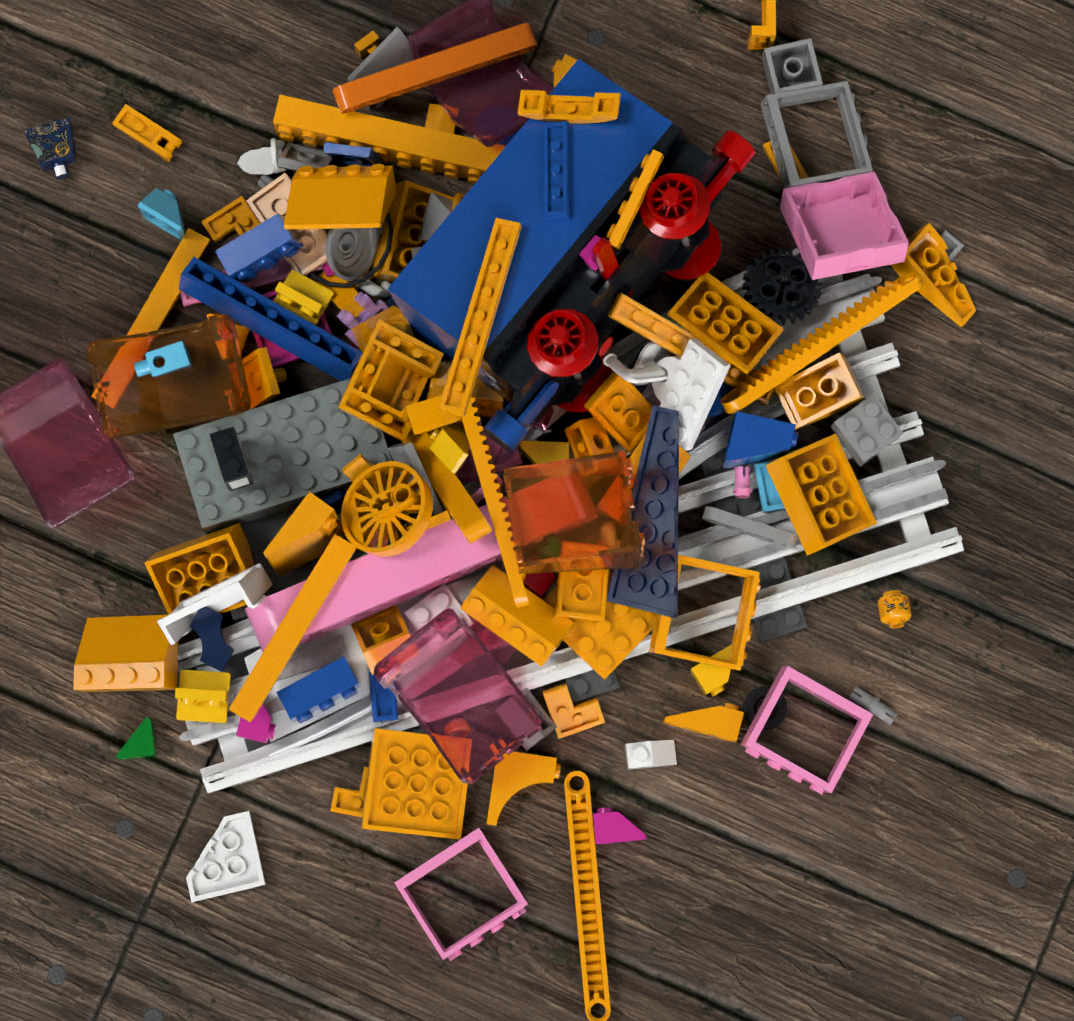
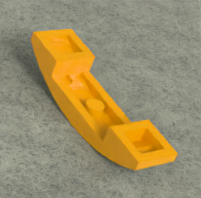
[518,90,621,124]

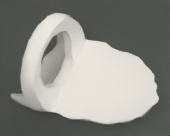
[237,138,287,175]

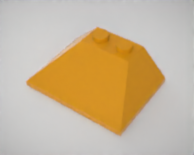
[338,319,444,442]

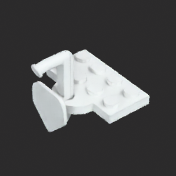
[603,338,730,451]

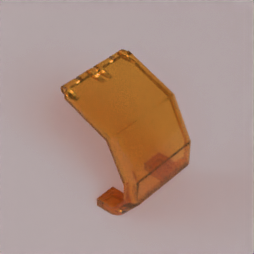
[86,314,251,439]

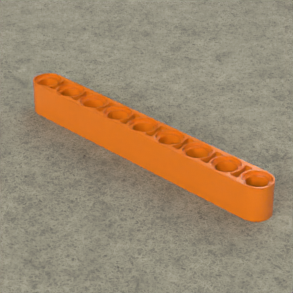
[332,23,538,114]

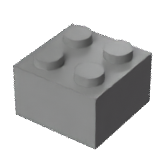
[762,38,823,94]
[831,394,904,466]

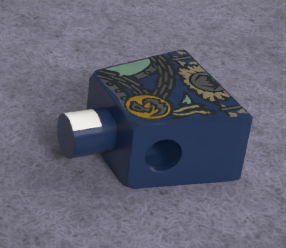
[24,117,76,179]

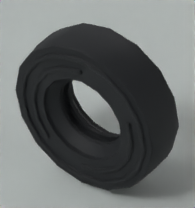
[743,686,788,731]

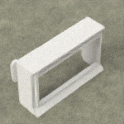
[157,563,273,645]

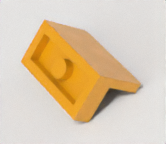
[401,395,461,435]

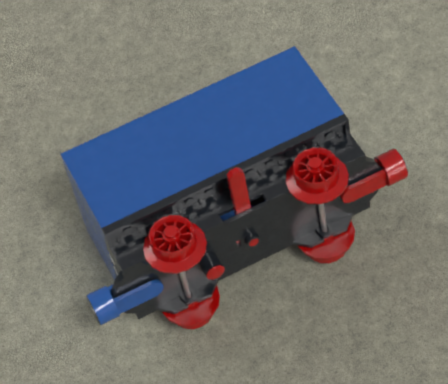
[388,59,756,452]

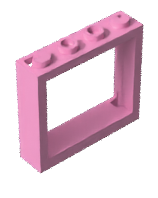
[740,666,873,795]
[394,828,528,961]

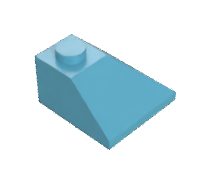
[138,188,186,241]

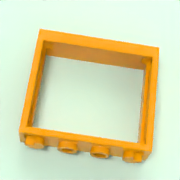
[648,555,761,670]

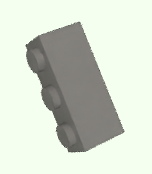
[347,27,419,111]

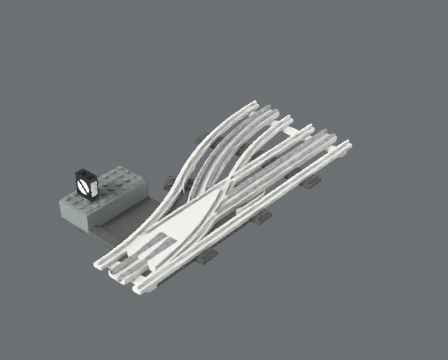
[173,249,964,794]

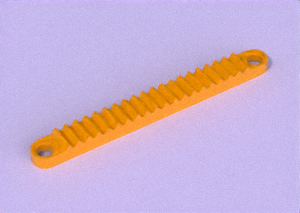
[720,271,923,414]
[447,368,529,608]
[564,771,611,1021]

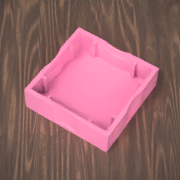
[780,171,909,280]

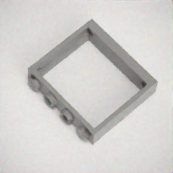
[760,81,873,189]

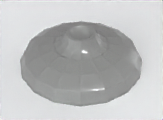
[326,228,379,281]

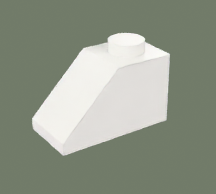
[624,740,677,770]

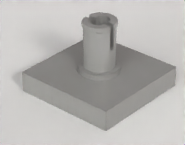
[277,142,334,171]

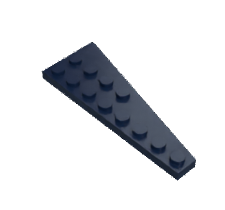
[607,405,679,618]

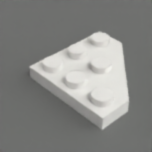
[186,811,266,902]

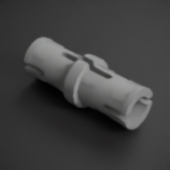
[848,685,899,726]

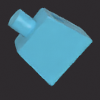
[134,341,194,378]

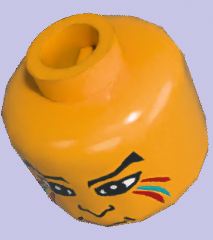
[878,590,911,628]

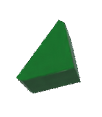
[116,717,158,761]

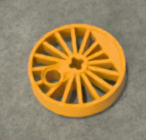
[341,461,433,557]

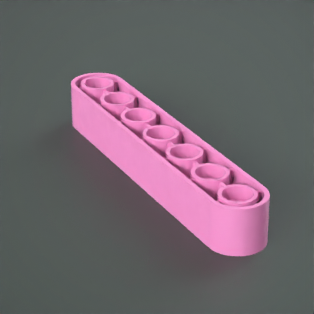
[245,469,598,652]

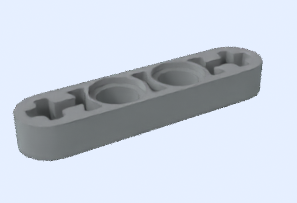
[702,506,798,549]

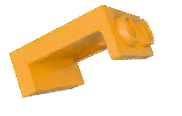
[747,0,776,50]

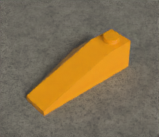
[891,223,976,327]

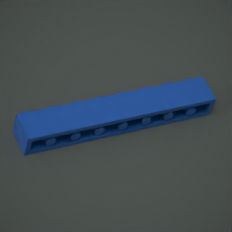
[179,257,363,381]

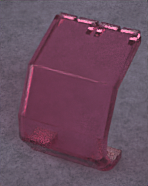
[408,0,554,147]
[0,358,135,529]
[373,608,542,785]

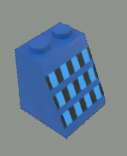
[722,411,798,468]

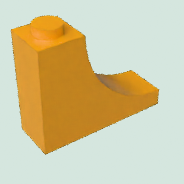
[487,749,561,826]

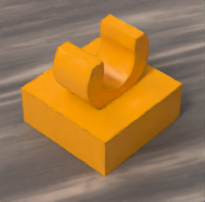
[354,30,380,59]

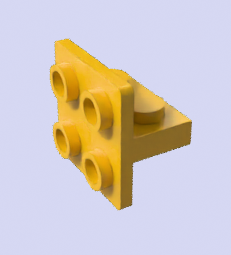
[273,270,334,325]
[175,670,231,723]

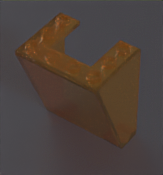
[503,451,646,574]

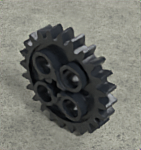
[742,247,823,325]

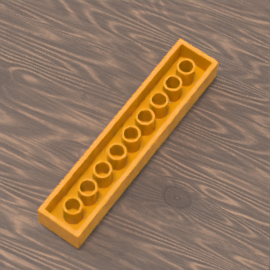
[273,95,506,184]

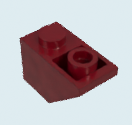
[522,555,556,598]

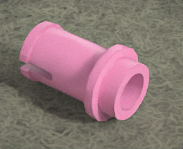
[733,466,752,499]

